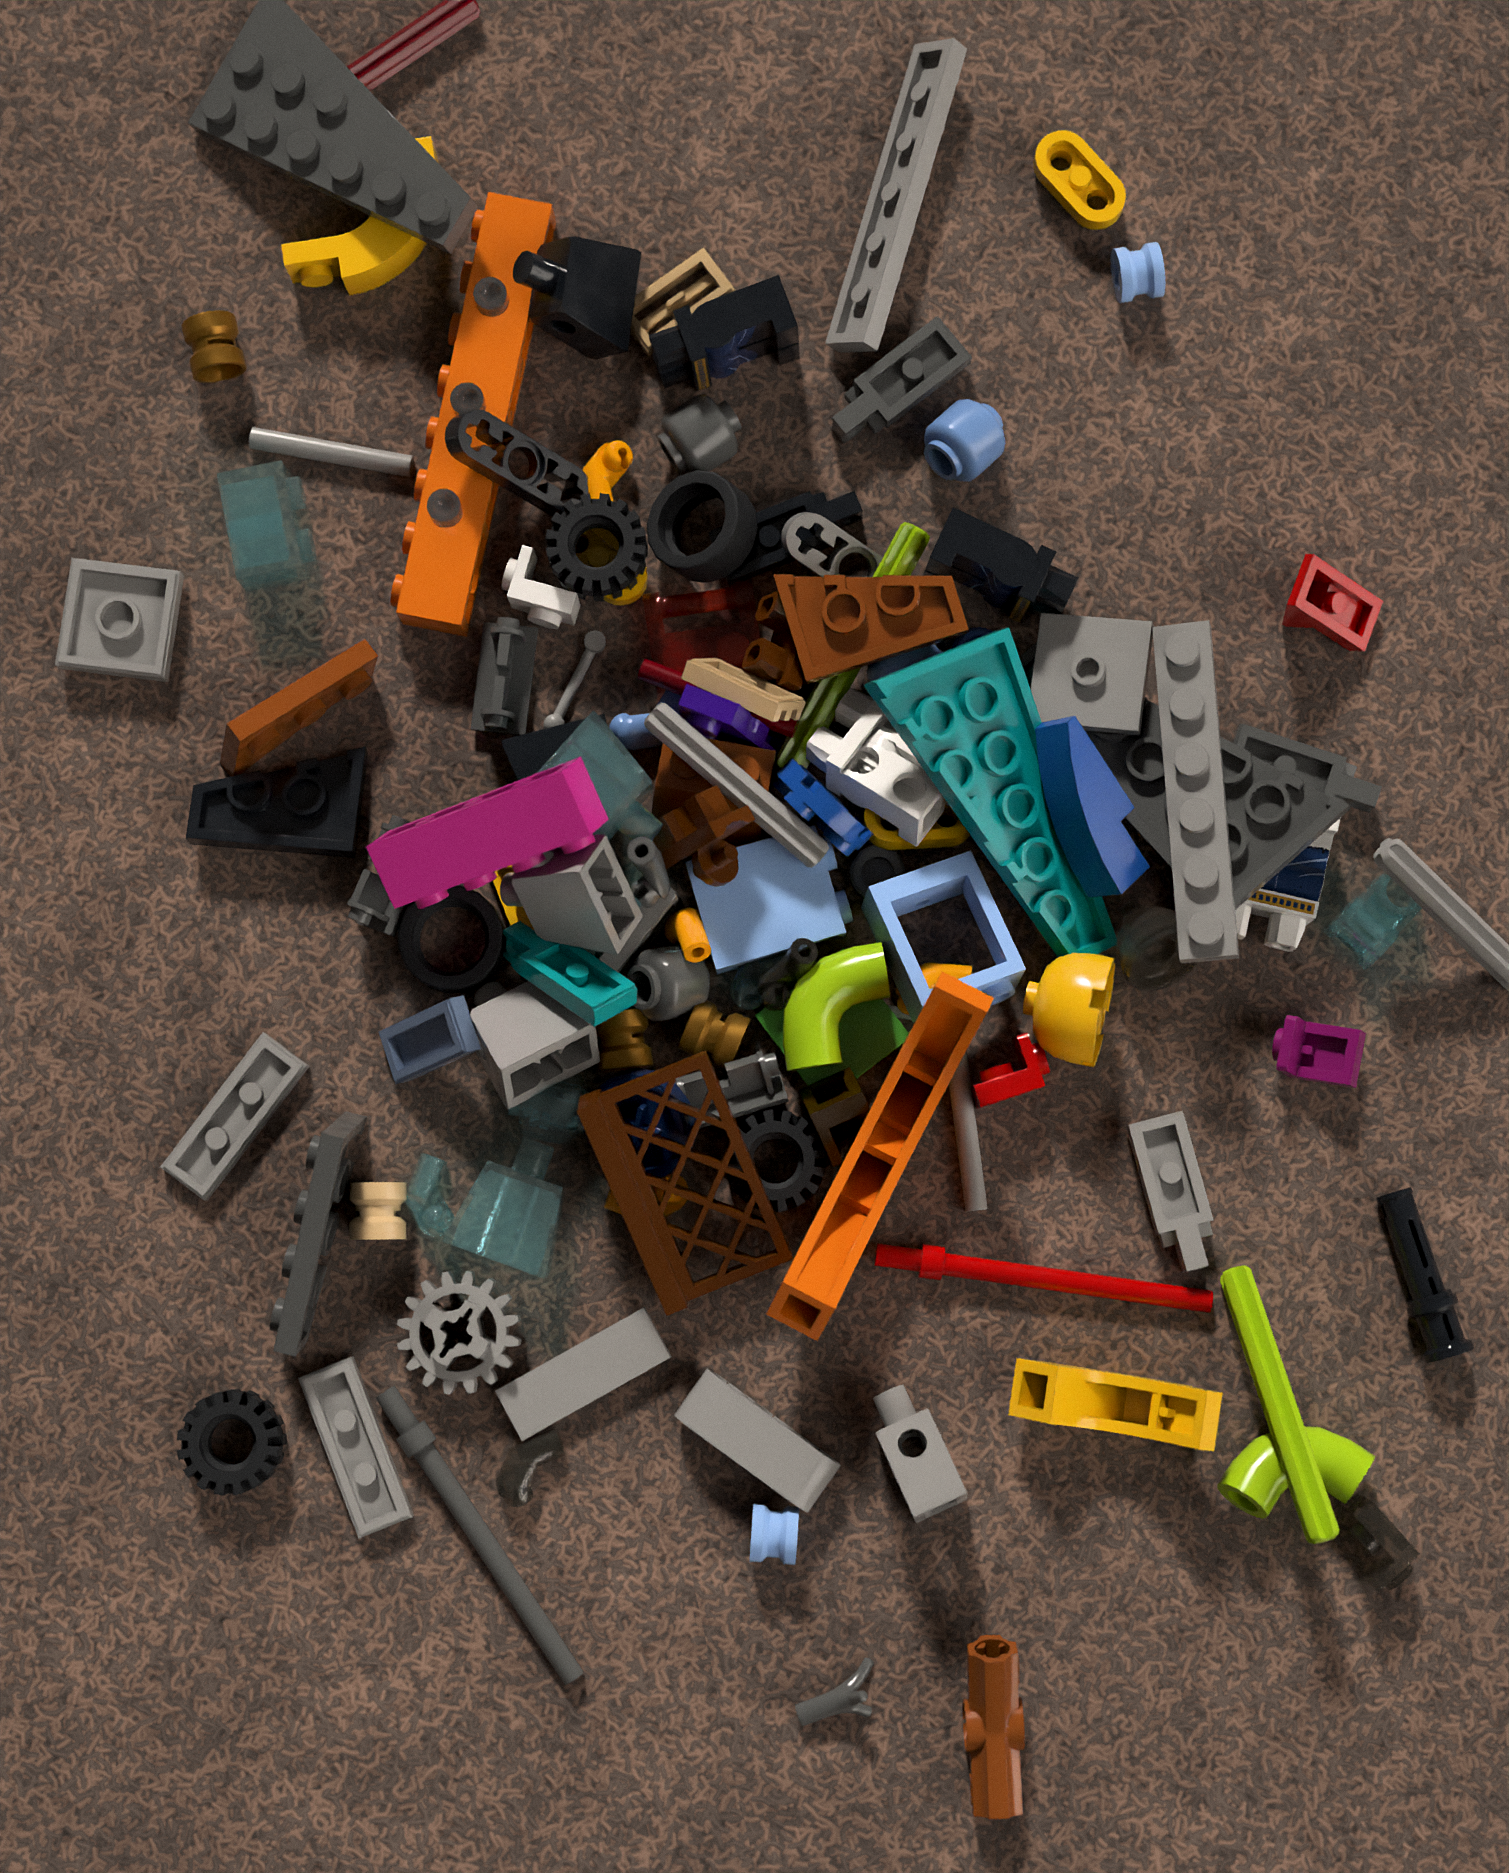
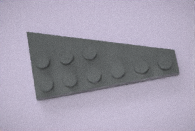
[188,0,478,254]
[1019,642,1350,910]

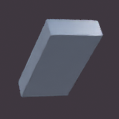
[379,995,481,1084]

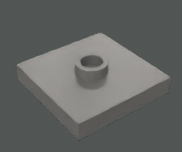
[55,558,184,682]
[1031,613,1154,735]

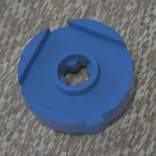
[772,758,873,857]

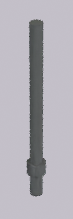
[376,1385,584,1685]

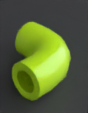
[783,942,890,1071]
[1217,1427,1376,1519]

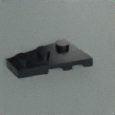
[186,746,368,858]

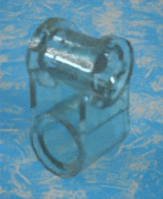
[1323,872,1422,971]

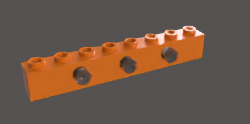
[391,192,556,637]

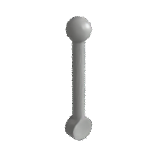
[543,630,606,729]

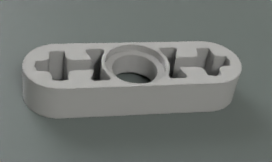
[781,512,883,577]

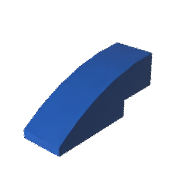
[1035,716,1150,897]

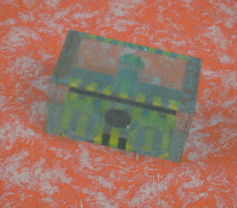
[217,460,316,592]

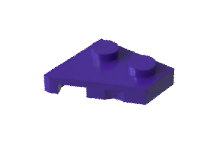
[678,684,785,756]

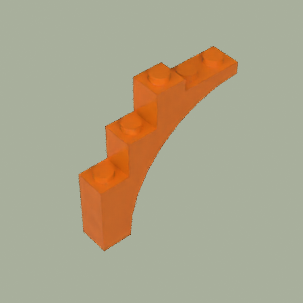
[766,971,994,1341]

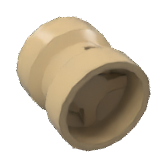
[349,1182,407,1240]

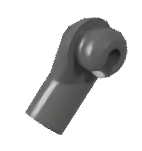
[627,837,671,908]

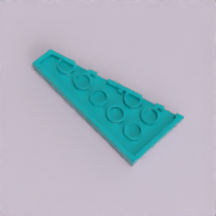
[864,628,1118,957]

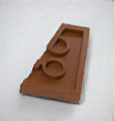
[773,574,969,684]
[220,639,378,777]

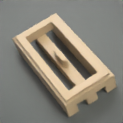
[630,248,735,357]
[681,658,806,722]

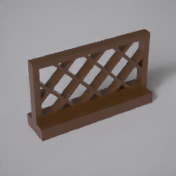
[577,1050,793,1316]

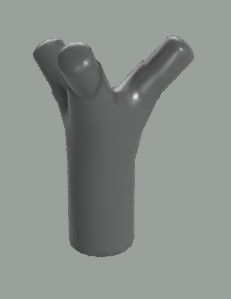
[795,1657,874,1726]

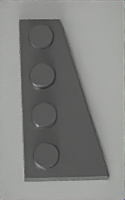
[270,1111,367,1356]

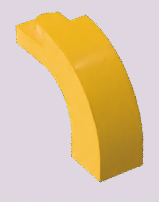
[281,136,438,296]
[1008,1358,1222,1451]

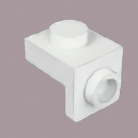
[502,545,580,629]

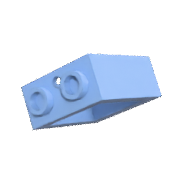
[861,850,1026,1024]

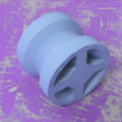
[1111,242,1165,303]
[749,1503,799,1565]

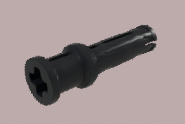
[1376,1187,1474,1363]

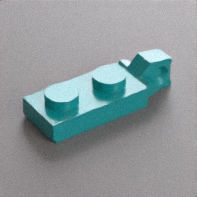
[503,921,637,1027]

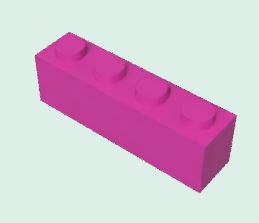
[366,756,609,909]

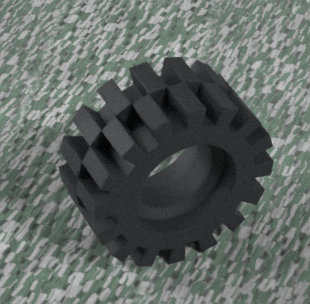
[546,493,648,602]
[726,1110,826,1212]
[177,1389,287,1496]

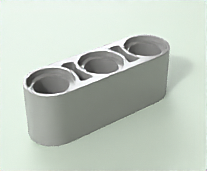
[674,1368,841,1513]

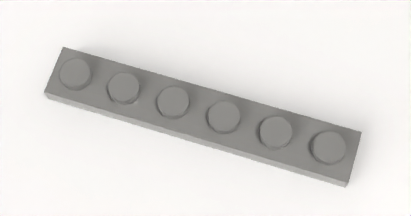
[825,38,967,353]
[1152,620,1239,963]

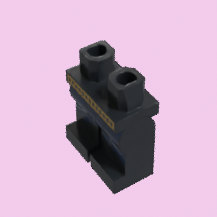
[648,275,800,391]
[923,507,1079,623]

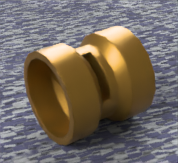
[181,310,247,383]
[678,1000,751,1069]
[595,1009,654,1072]

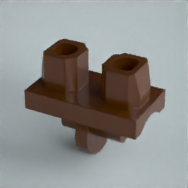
[742,591,812,690]
[652,785,756,887]

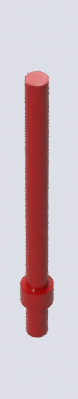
[874,1243,1213,1313]

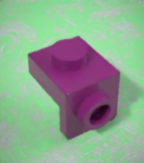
[1272,1015,1366,1088]

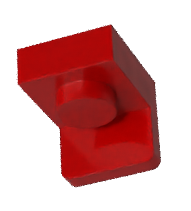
[971,1032,1050,1109]

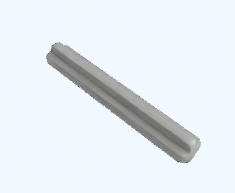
[644,702,829,868]
[1373,838,1509,991]

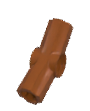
[962,1635,1025,1819]

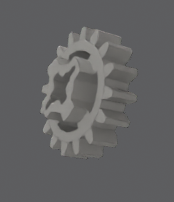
[397,1270,521,1395]

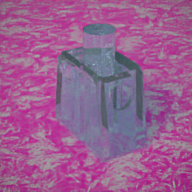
[537,710,664,841]
[442,1137,566,1279]

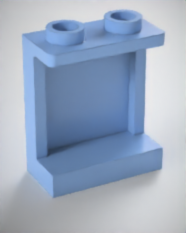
[685,825,853,974]

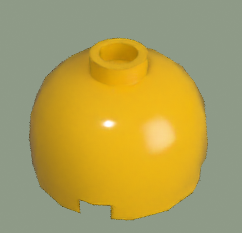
[1023,953,1115,1067]

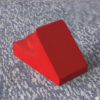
[1282,554,1383,652]

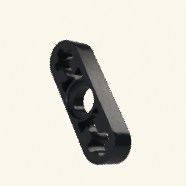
[445,410,589,516]

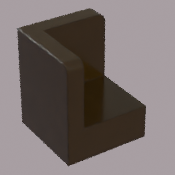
[799,1067,870,1167]

